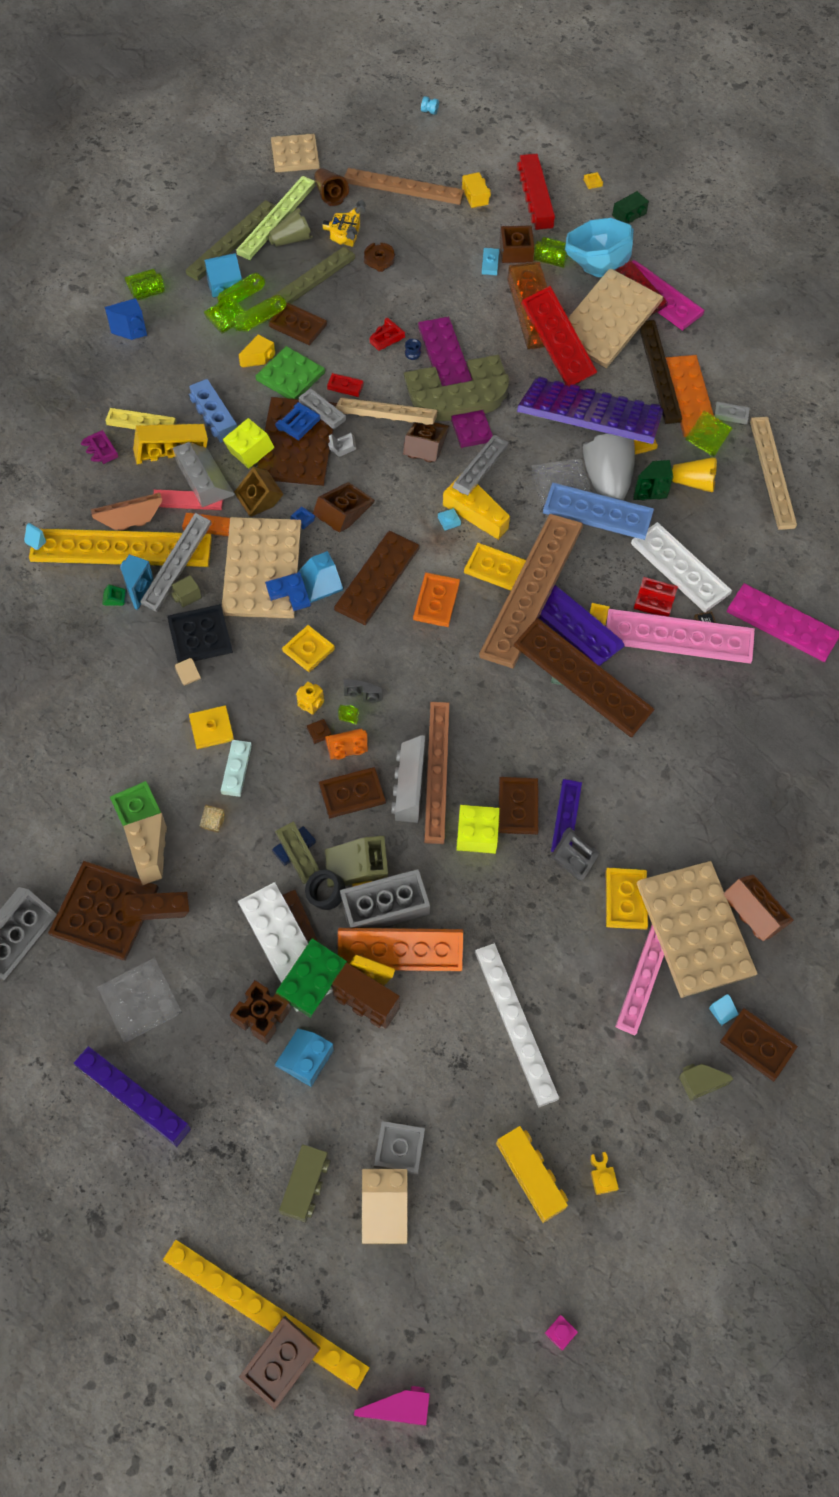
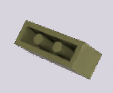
[279,1144,331,1223]

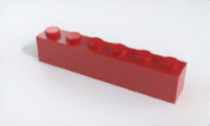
[517,154,555,230]

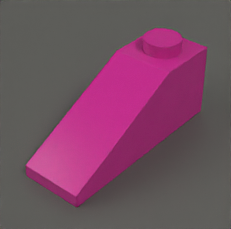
[354,1386,430,1426]

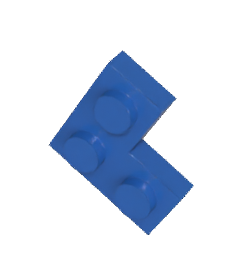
[265,572,311,611]

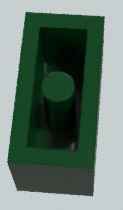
[612,191,649,224]

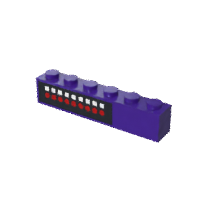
[73,1046,191,1147]

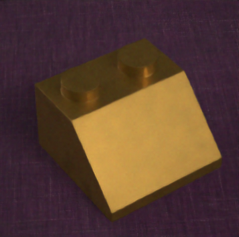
[234,467,284,517]

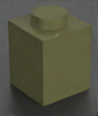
[171,575,202,608]

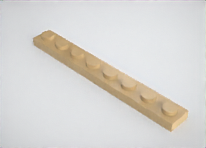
[750,417,797,530]

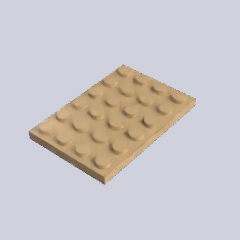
[568,269,663,368]
[222,517,301,618]
[636,861,758,998]

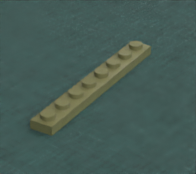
[186,200,275,281]
[252,246,355,323]

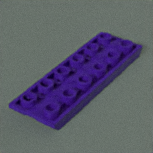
[539,585,625,666]

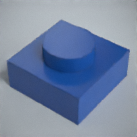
[290,507,315,530]

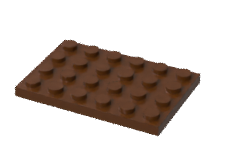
[257,397,337,486]

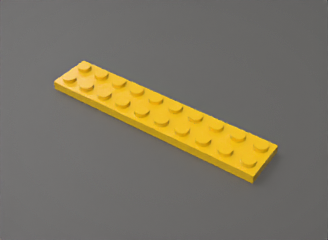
[29,529,212,567]

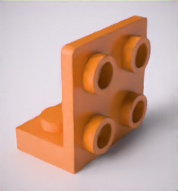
[325,729,368,760]

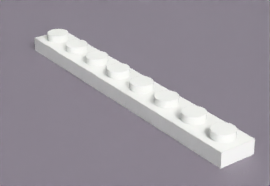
[475,943,559,1108]

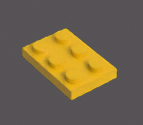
[464,543,526,590]
[606,868,648,930]

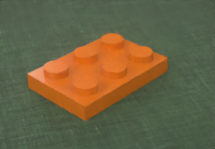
[413,572,460,627]

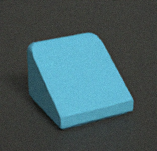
[24,523,46,550]
[709,994,739,1026]

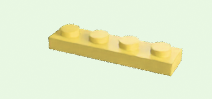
[105,408,176,429]

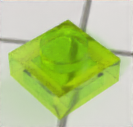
[338,705,359,724]

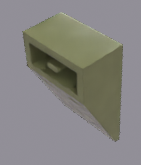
[325,836,388,887]

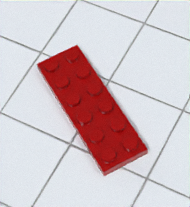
[521,286,597,387]

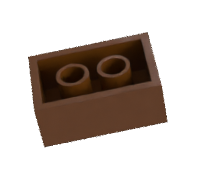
[332,962,400,1029]

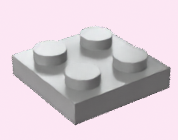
[374,1121,425,1175]

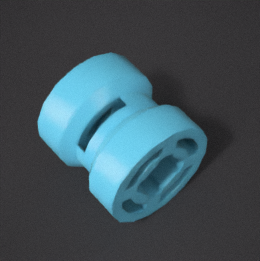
[421,96,439,115]

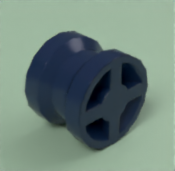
[405,339,421,360]

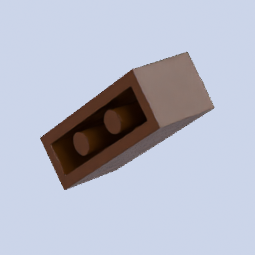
[122,892,189,921]

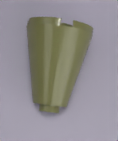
[267,208,312,247]

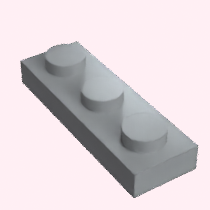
[298,388,346,429]

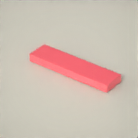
[154,489,224,510]

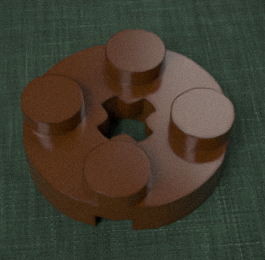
[364,242,395,272]

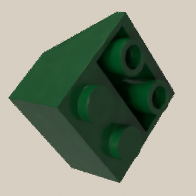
[633,460,673,500]

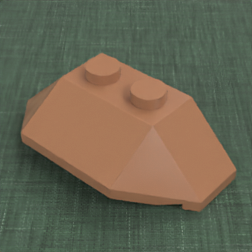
[91,492,163,531]

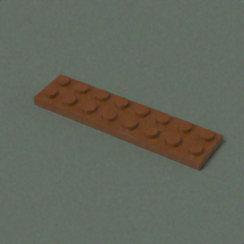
[513,618,655,738]

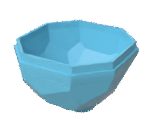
[565,218,634,277]

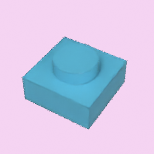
[438,508,461,530]

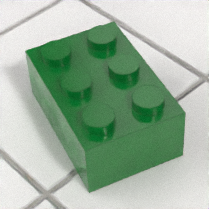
[276,938,347,1018]

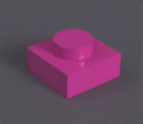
[544,1315,578,1351]

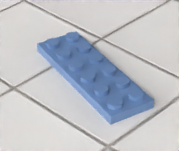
[543,482,654,540]

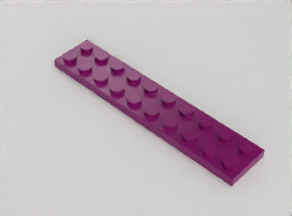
[418,316,493,448]

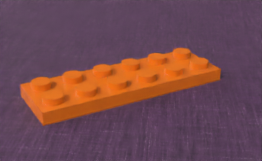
[665,355,718,437]
[338,928,463,971]

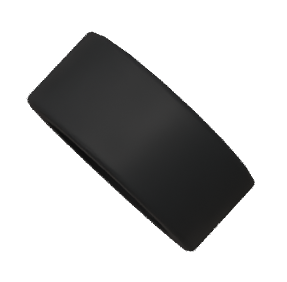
[305,869,346,910]

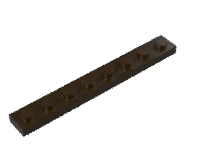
[639,320,682,424]

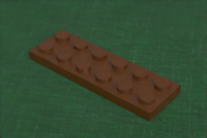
[334,530,419,626]

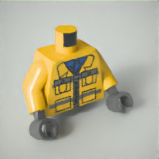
[323,200,366,247]

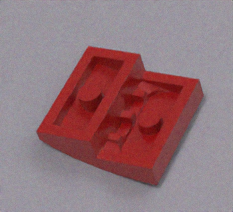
[634,577,678,617]

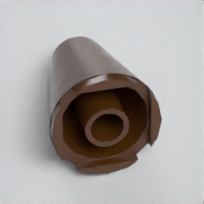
[314,168,349,206]

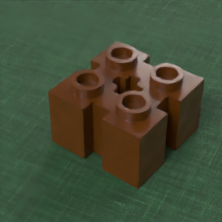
[230,980,291,1044]

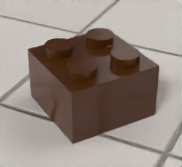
[499,225,535,263]

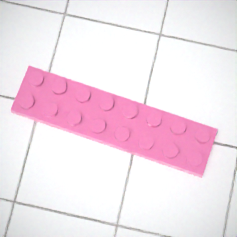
[606,609,755,664]

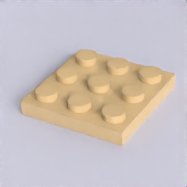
[271,134,320,172]

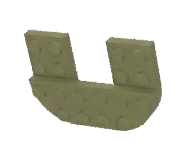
[404,355,509,421]

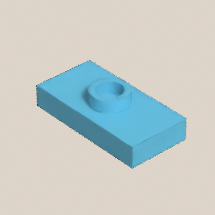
[482,248,499,275]

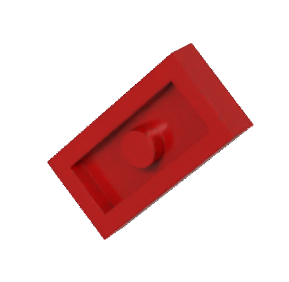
[327,373,364,397]

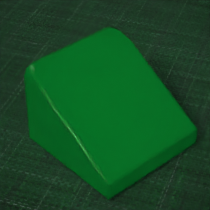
[102,584,126,606]

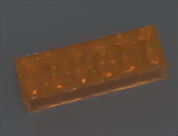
[507,262,547,349]

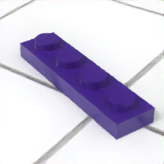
[551,779,582,852]

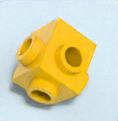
[296,681,324,715]

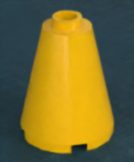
[672,457,717,492]

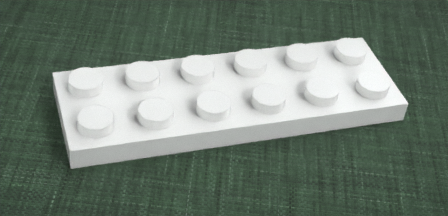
[631,522,732,613]
[238,882,333,1012]

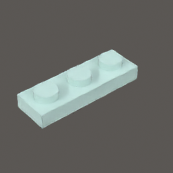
[221,740,252,797]

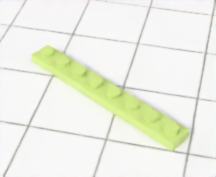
[236,176,316,260]

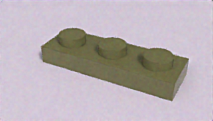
[275,821,320,884]

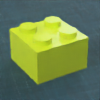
[222,418,275,469]
[456,805,500,854]

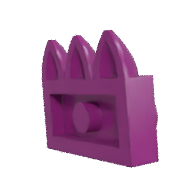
[81,430,118,464]

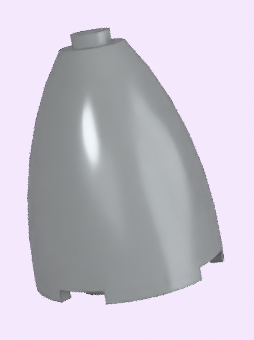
[582,434,635,501]

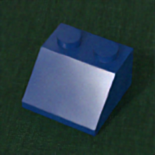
[105,298,147,340]

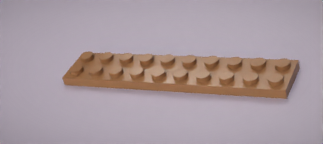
[479,514,583,669]

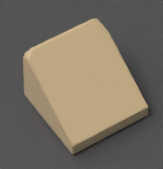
[175,658,201,686]

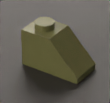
[679,1064,733,1101]

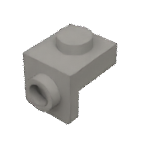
[328,433,356,457]

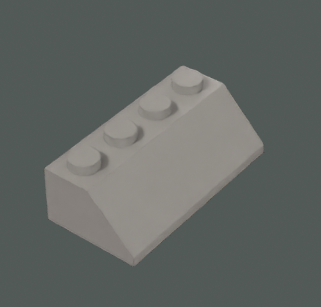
[173,442,234,507]
[391,735,425,823]
[340,869,430,928]
[0,887,57,980]

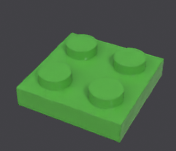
[110,781,161,828]

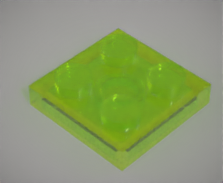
[685,411,732,457]

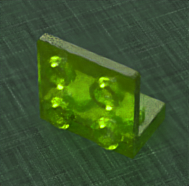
[534,237,568,268]
[124,269,165,300]

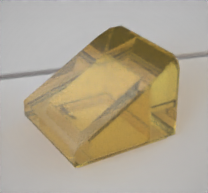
[200,805,225,833]

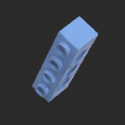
[189,379,237,443]

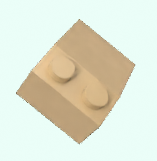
[362,1169,407,1244]

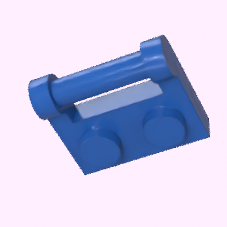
[275,402,320,440]

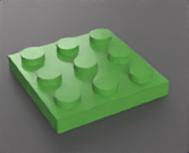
[256,346,325,399]

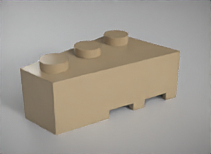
[123,813,167,885]

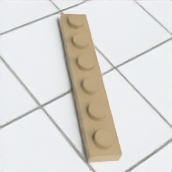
[336,398,437,425]

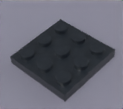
[167,604,233,663]

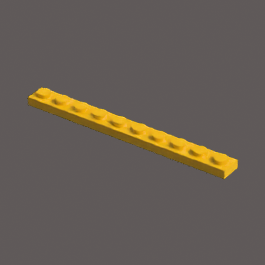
[163,1240,370,1390]

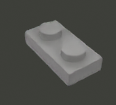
[714,402,750,424]

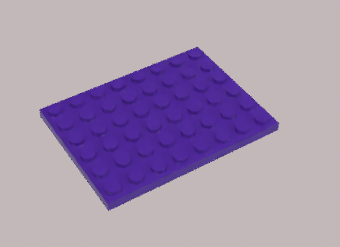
[517,377,663,444]

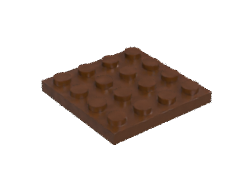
[48,861,159,961]

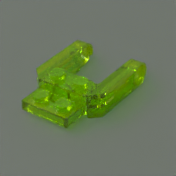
[204,273,286,334]

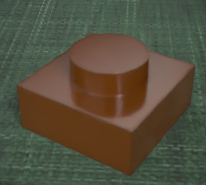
[307,719,332,744]

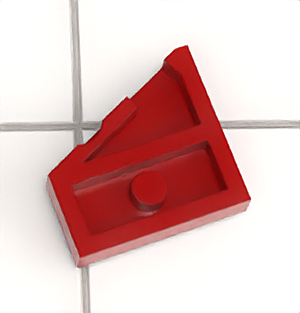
[369,317,405,351]

